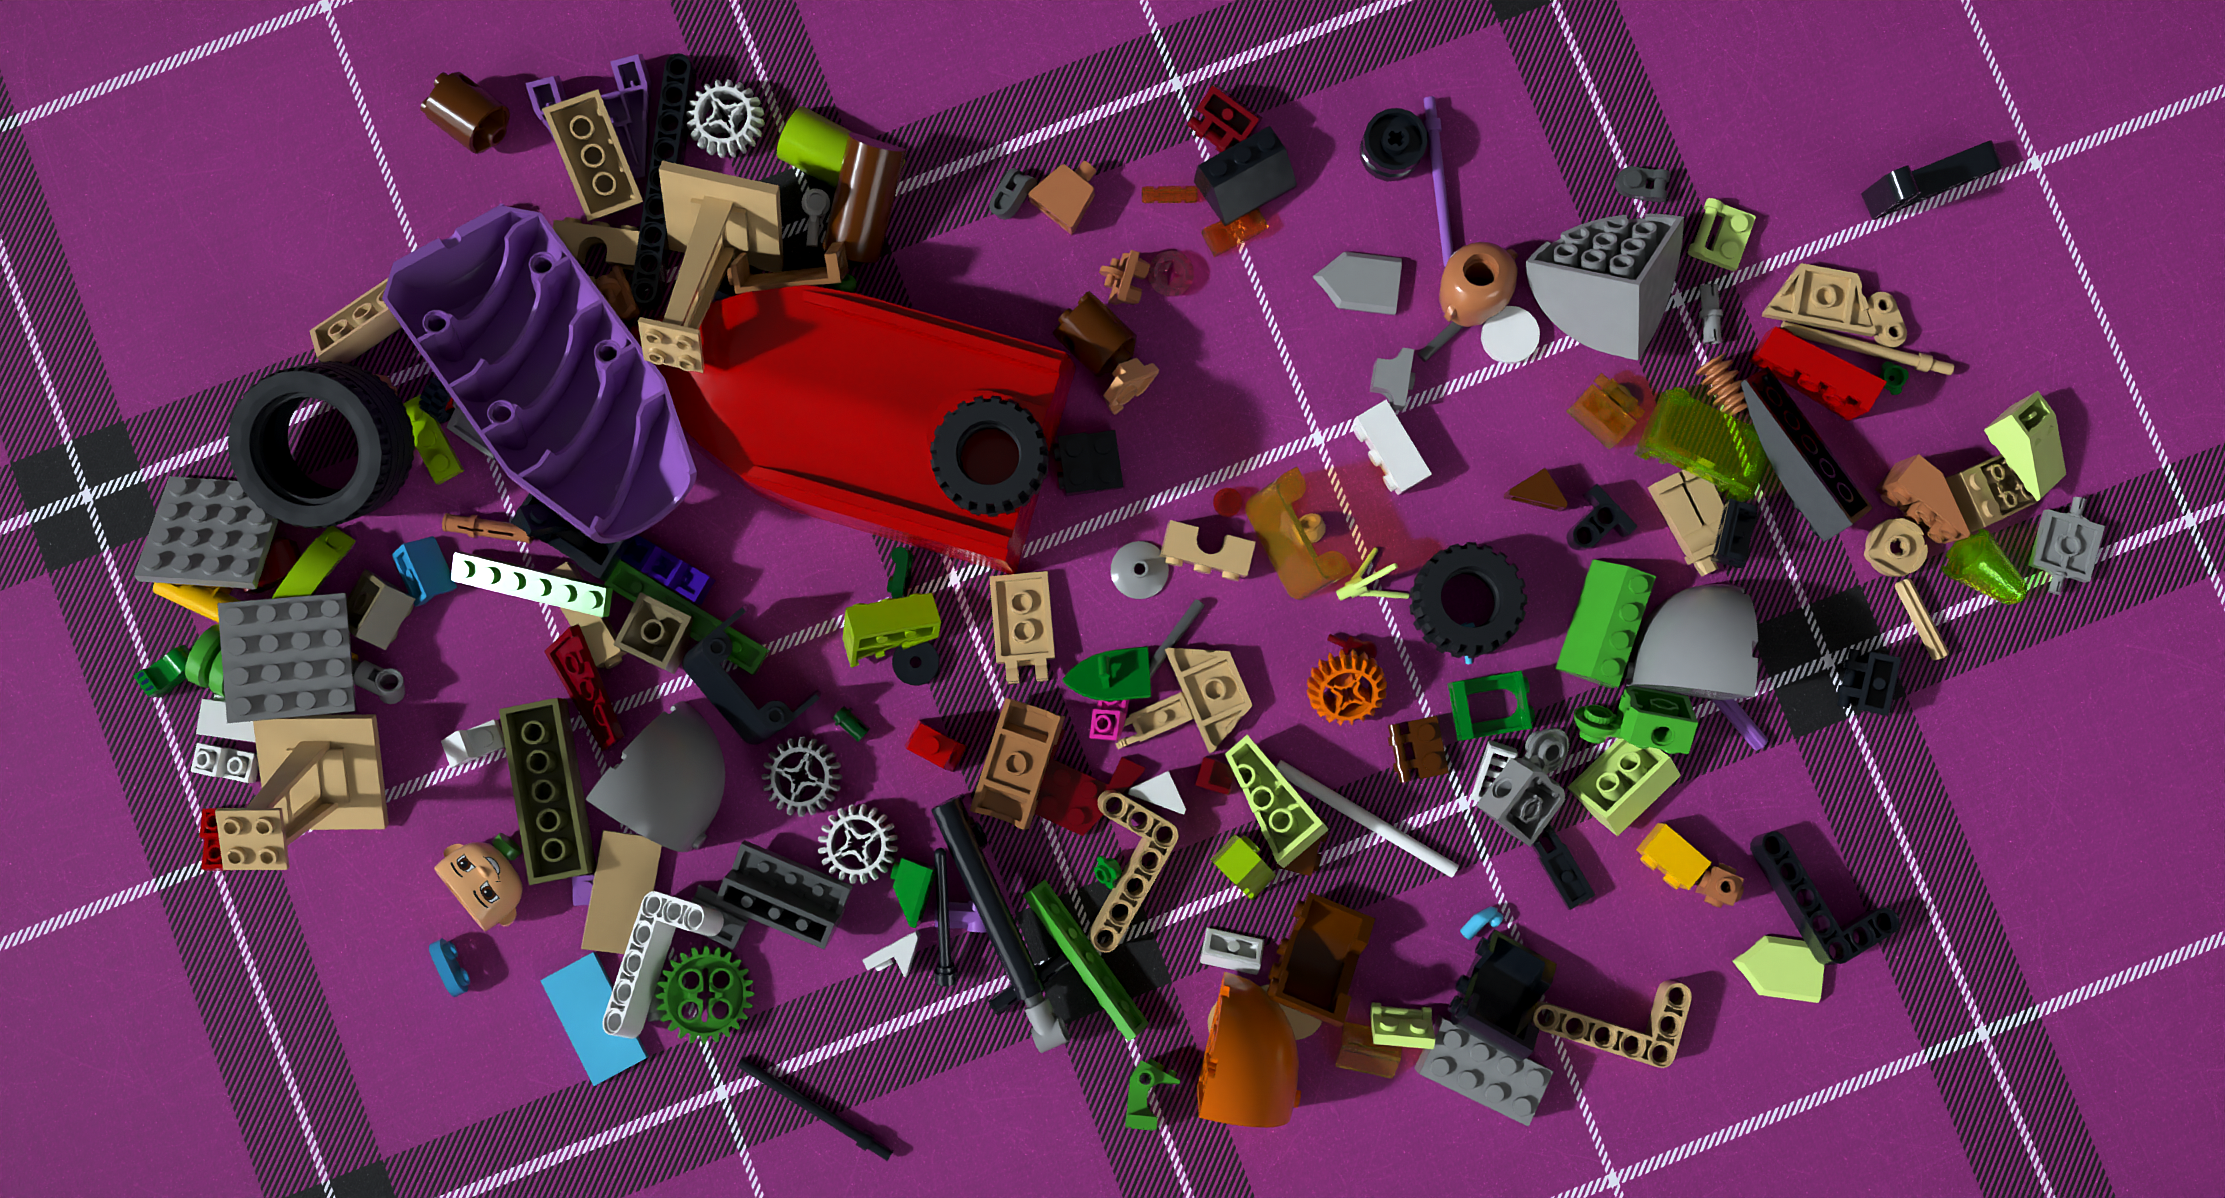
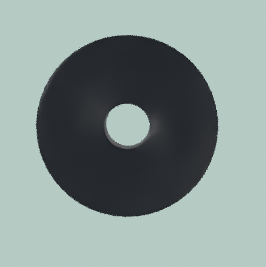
[892,642,940,686]

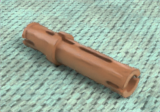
[442,513,534,544]

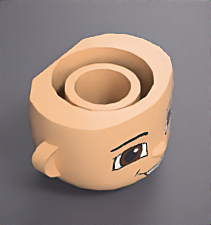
[434,842,522,931]

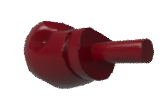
[1327,634,1377,659]

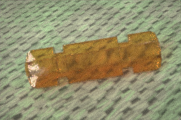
[1142,186,1198,203]

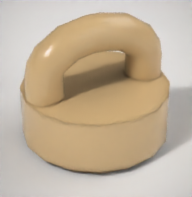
[1295,513,1326,545]

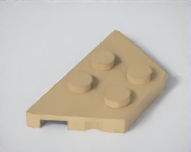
[1762,263,1876,337]
[1165,648,1253,753]

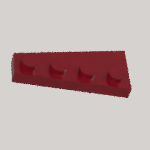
[544,624,624,751]

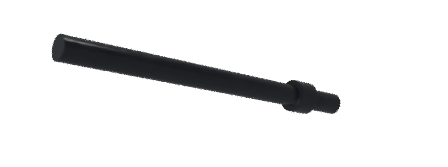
[737,1057,893,1161]

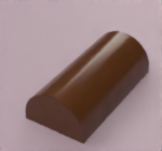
[823,132,907,263]

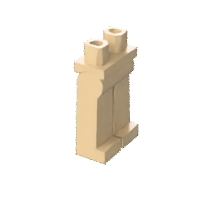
[1648,459,1724,576]

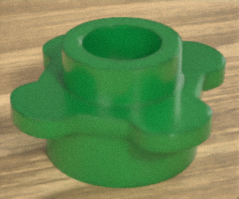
[1879,362,1909,395]
[1094,856,1122,889]

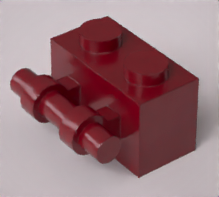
[1187,84,1263,153]

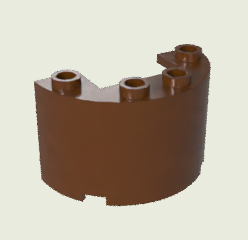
[1267,892,1376,1028]

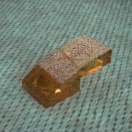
[1201,208,1269,257]

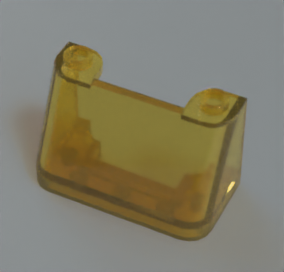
[1245,467,1353,600]

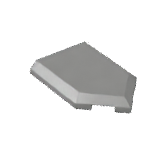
[1313,252,1402,315]

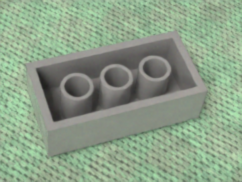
[1414,1015,1554,1127]

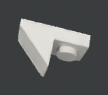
[441,720,505,768]
[862,930,921,978]

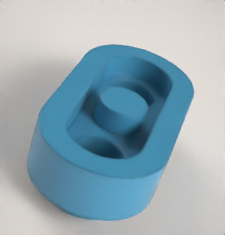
[429,938,470,997]

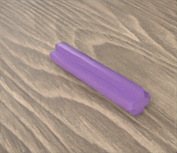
[1711,699,1768,751]

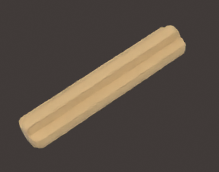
[1895,578,1949,660]

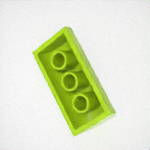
[777,106,906,188]

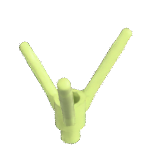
[1336,547,1410,601]

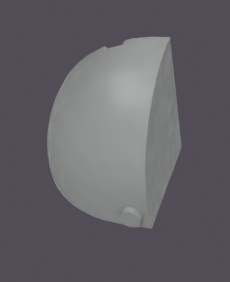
[1526,214,1684,360]
[1623,584,1758,700]
[585,701,725,852]

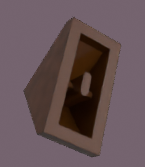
[1504,468,1568,512]

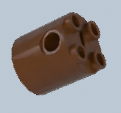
[420,72,510,154]
[1053,291,1137,377]

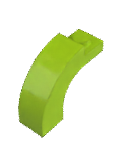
[272,526,356,599]

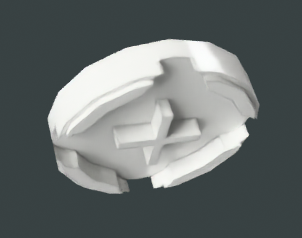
[1481,306,1540,364]

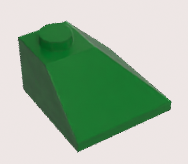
[890,857,935,928]

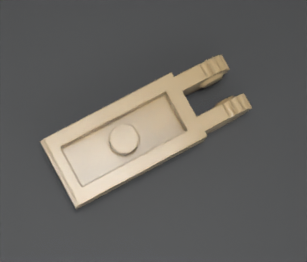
[1116,692,1194,749]

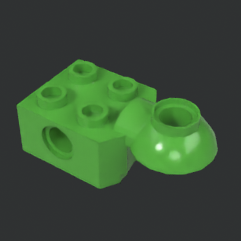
[1573,685,1698,754]

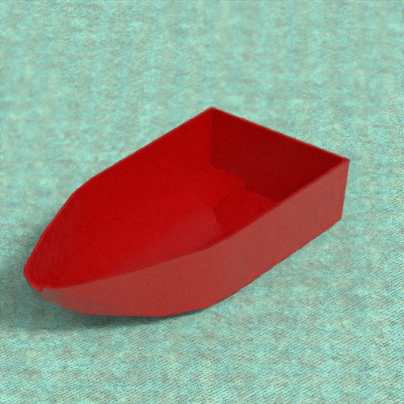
[628,285,1076,574]

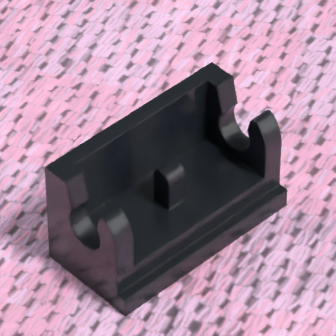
[1711,498,1758,569]

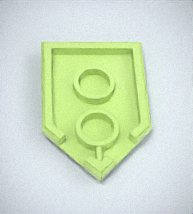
[1732,935,1824,1003]

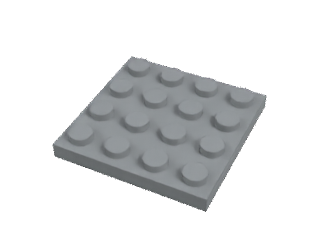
[134,476,278,589]
[217,593,356,723]

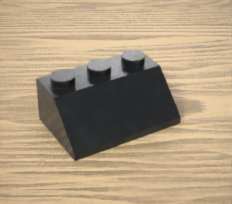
[1194,126,1297,227]

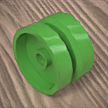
[185,623,225,698]

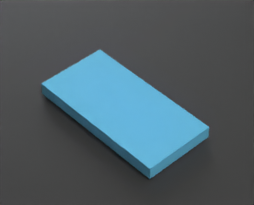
[540,951,649,1086]

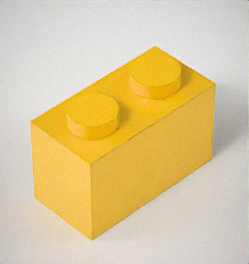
[1636,823,1711,890]

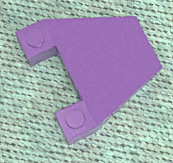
[525,54,652,179]

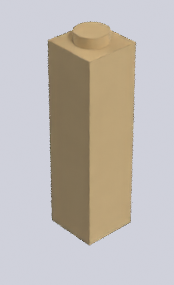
[551,562,628,669]

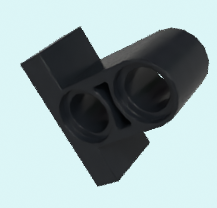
[1566,484,1638,551]

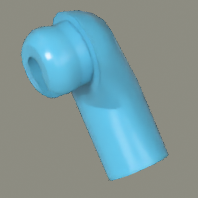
[1460,906,1503,940]

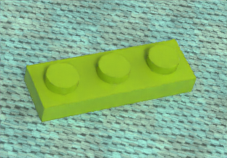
[403,394,464,485]

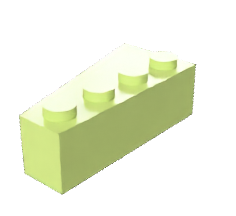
[1225,735,1329,868]

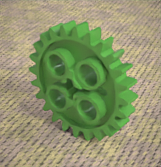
[655,946,754,1044]

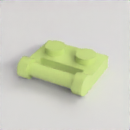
[1687,198,1756,272]
[1370,1002,1435,1049]

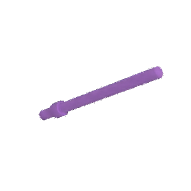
[1423,96,1454,268]

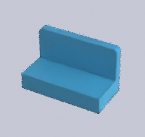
[392,536,457,607]

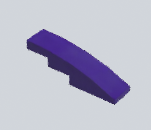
[621,534,716,605]

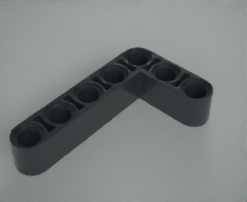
[1861,140,2004,220]
[1750,831,1900,965]

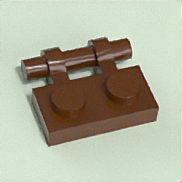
[1388,716,1449,783]

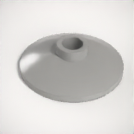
[1111,541,1169,599]

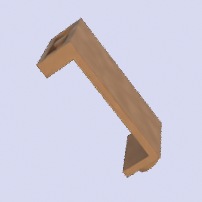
[727,241,849,294]

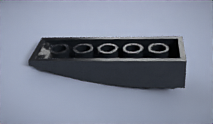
[1741,367,1873,542]

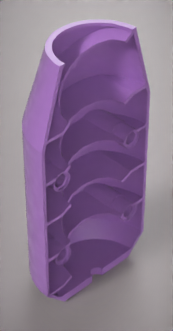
[382,205,697,543]

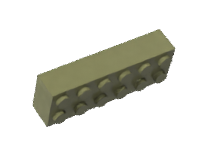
[499,698,596,885]

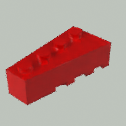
[1749,326,1887,421]

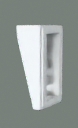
[1471,740,1518,802]

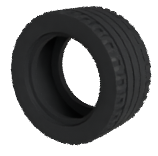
[228,361,415,529]

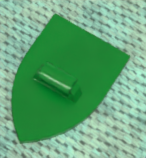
[1062,646,1151,701]

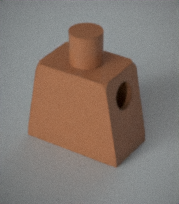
[1028,161,1097,235]

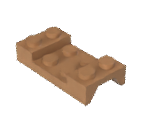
[969,698,1065,830]

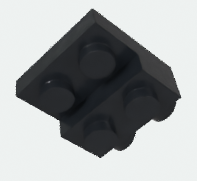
[1053,430,1124,497]

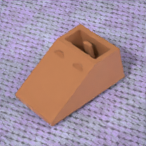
[1875,454,1970,544]

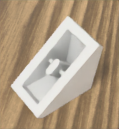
[1128,771,1186,815]

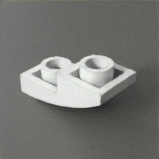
[191,743,259,783]

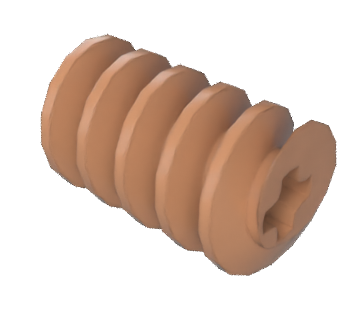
[1696,352,1747,417]

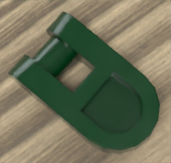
[887,547,914,599]

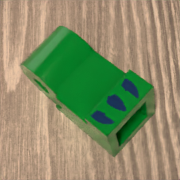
[133,645,191,698]

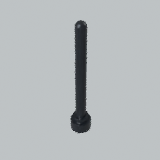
[934,848,958,986]

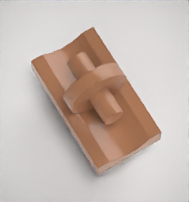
[1099,250,1150,305]
[595,265,640,321]

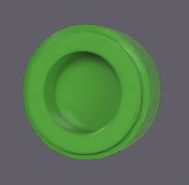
[492,833,522,860]

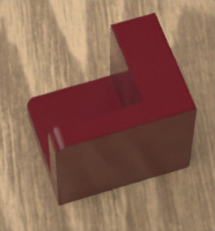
[1194,757,1234,795]

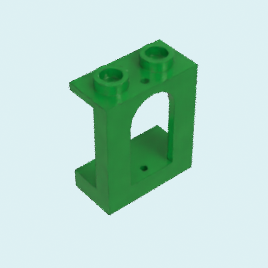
[1447,671,1535,741]

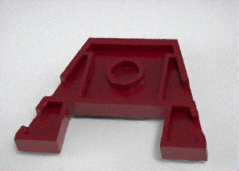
[1034,729,1145,836]

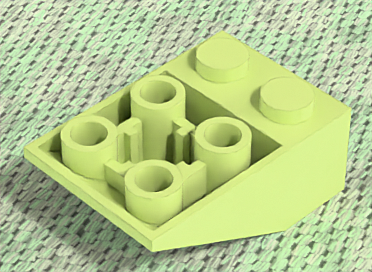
[1984,391,2066,501]

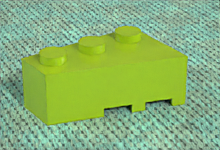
[842,593,941,668]
[1210,834,1277,900]

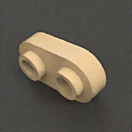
[1866,292,1907,349]

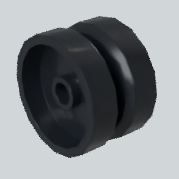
[1359,108,1428,182]

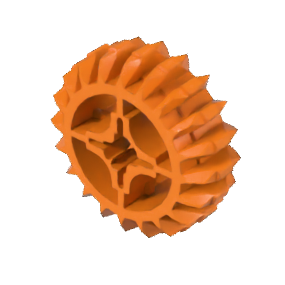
[1307,649,1387,726]

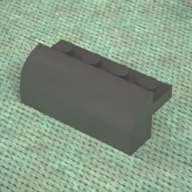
[715,840,853,949]

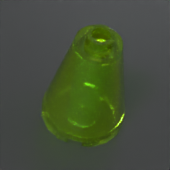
[1941,528,2028,605]

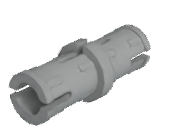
[1699,284,1723,345]

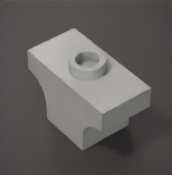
[1370,348,1415,411]

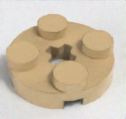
[1864,518,1928,577]

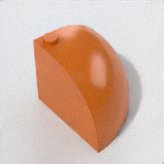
[1197,972,1301,1127]

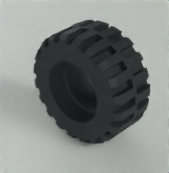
[930,395,1049,517]
[1409,542,1527,658]

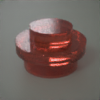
[1213,488,1242,517]

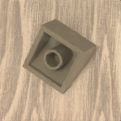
[347,569,415,650]

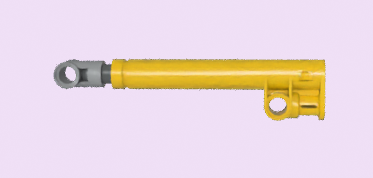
[153,582,405,704]

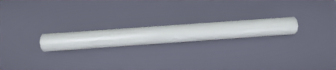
[1276,760,1459,878]

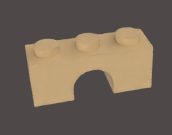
[553,217,640,271]
[1160,520,1256,581]

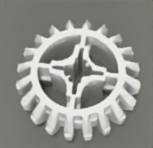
[686,79,765,158]
[818,804,898,884]

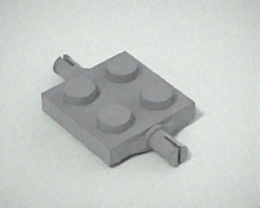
[2028,497,2105,595]

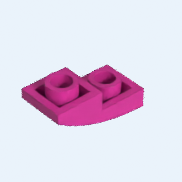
[1089,699,1130,741]

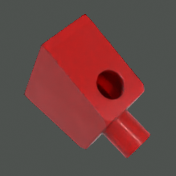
[904,720,967,772]

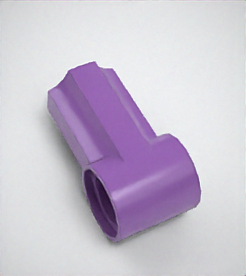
[935,900,987,932]

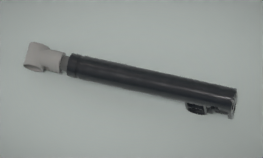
[931,793,1070,1053]

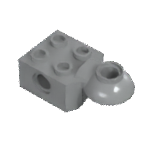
[1476,728,1569,847]

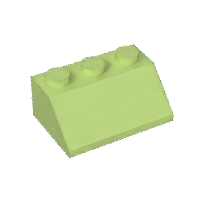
[1567,738,1681,836]

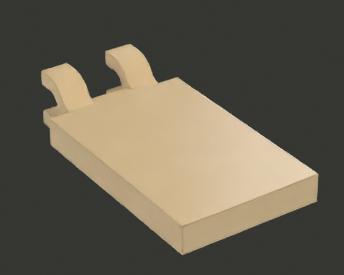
[989,571,1055,685]

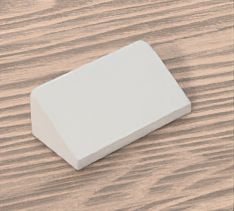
[1200,927,1264,975]

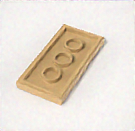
[581,830,662,954]

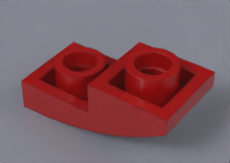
[199,808,228,871]

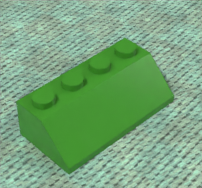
[1555,559,1656,689]

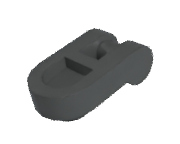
[1615,166,1670,203]
[989,168,1037,220]

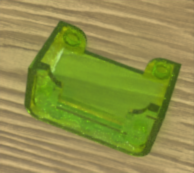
[1634,387,1767,502]

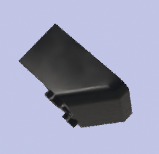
[682,604,821,745]

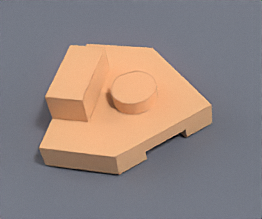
[1103,358,1159,415]

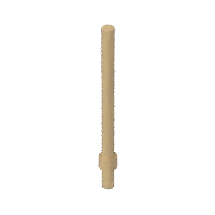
[1780,321,1954,375]

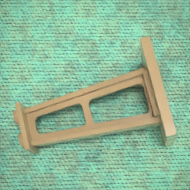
[638,161,784,373]
[215,714,389,870]

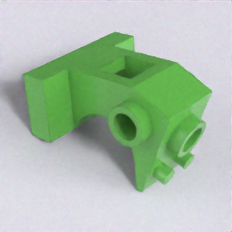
[1125,1058,1180,1131]

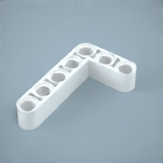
[602,891,724,1039]

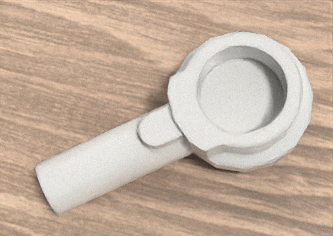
[801,189,830,247]

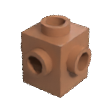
[1695,863,1744,908]

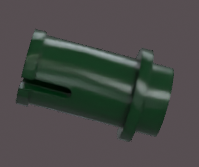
[832,706,871,742]

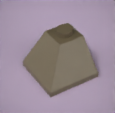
[613,592,693,674]

